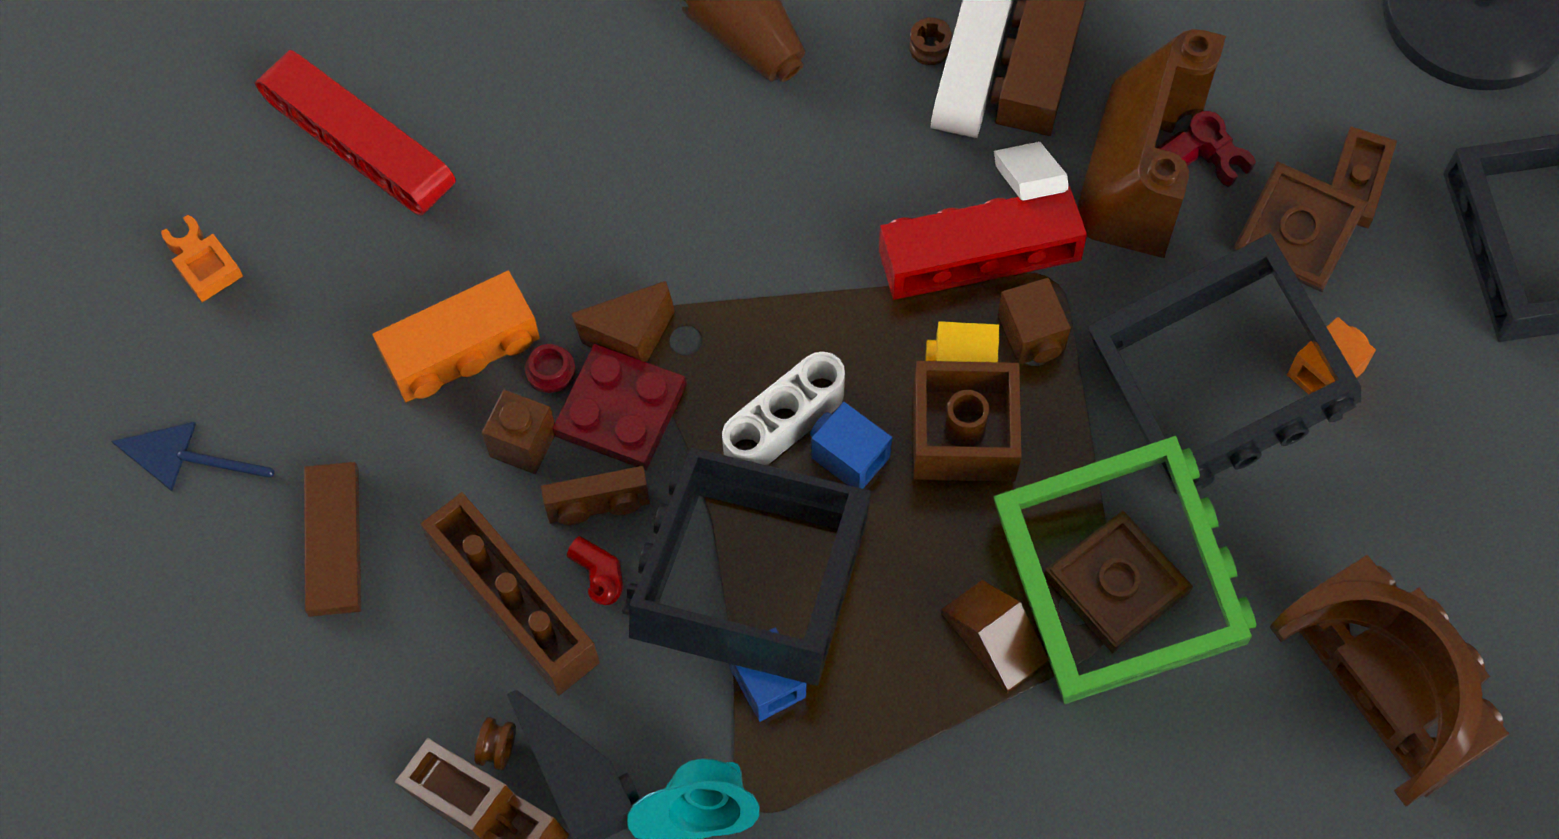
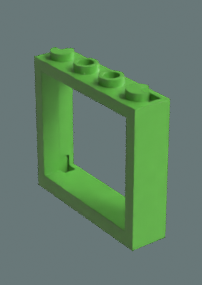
[994,436,1256,705]

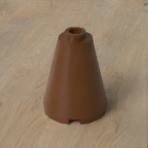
[682,0,805,82]

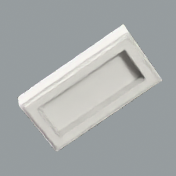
[994,142,1068,201]

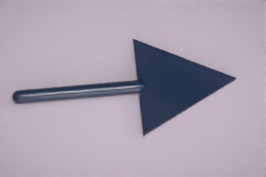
[111,422,275,491]

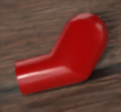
[567,536,624,605]

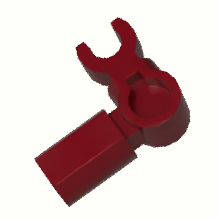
[1157,111,1256,187]

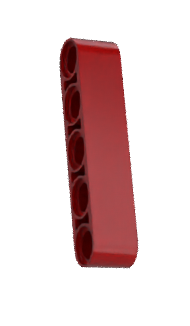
[255,50,456,216]

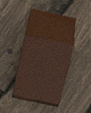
[571,281,675,362]
[941,580,1049,693]

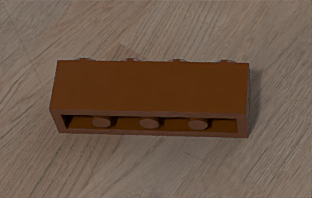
[990,0,1087,136]
[420,492,600,696]

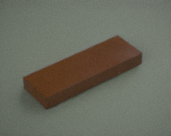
[304,462,361,617]

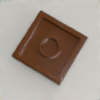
[1233,161,1368,293]
[1044,510,1193,654]

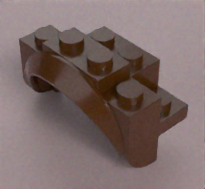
[1270,554,1509,807]

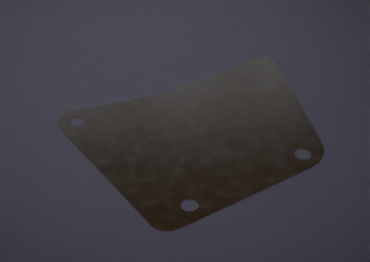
[648,272,1106,813]

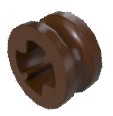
[909,17,952,65]
[474,717,516,771]

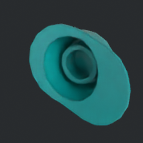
[627,759,759,839]

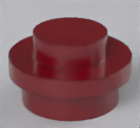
[525,344,575,393]

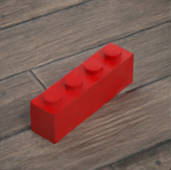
[879,186,1087,300]

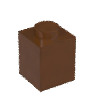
[998,277,1071,365]
[482,389,555,474]

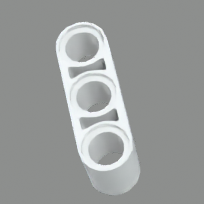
[722,352,845,465]

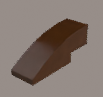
[395,738,569,839]

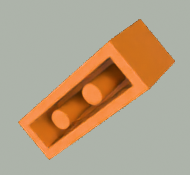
[372,270,540,403]

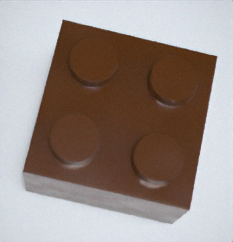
[913,361,1021,482]

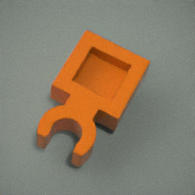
[161,215,243,303]

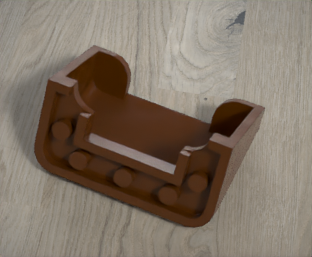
[1077,29,1226,258]

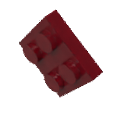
[552,344,687,471]

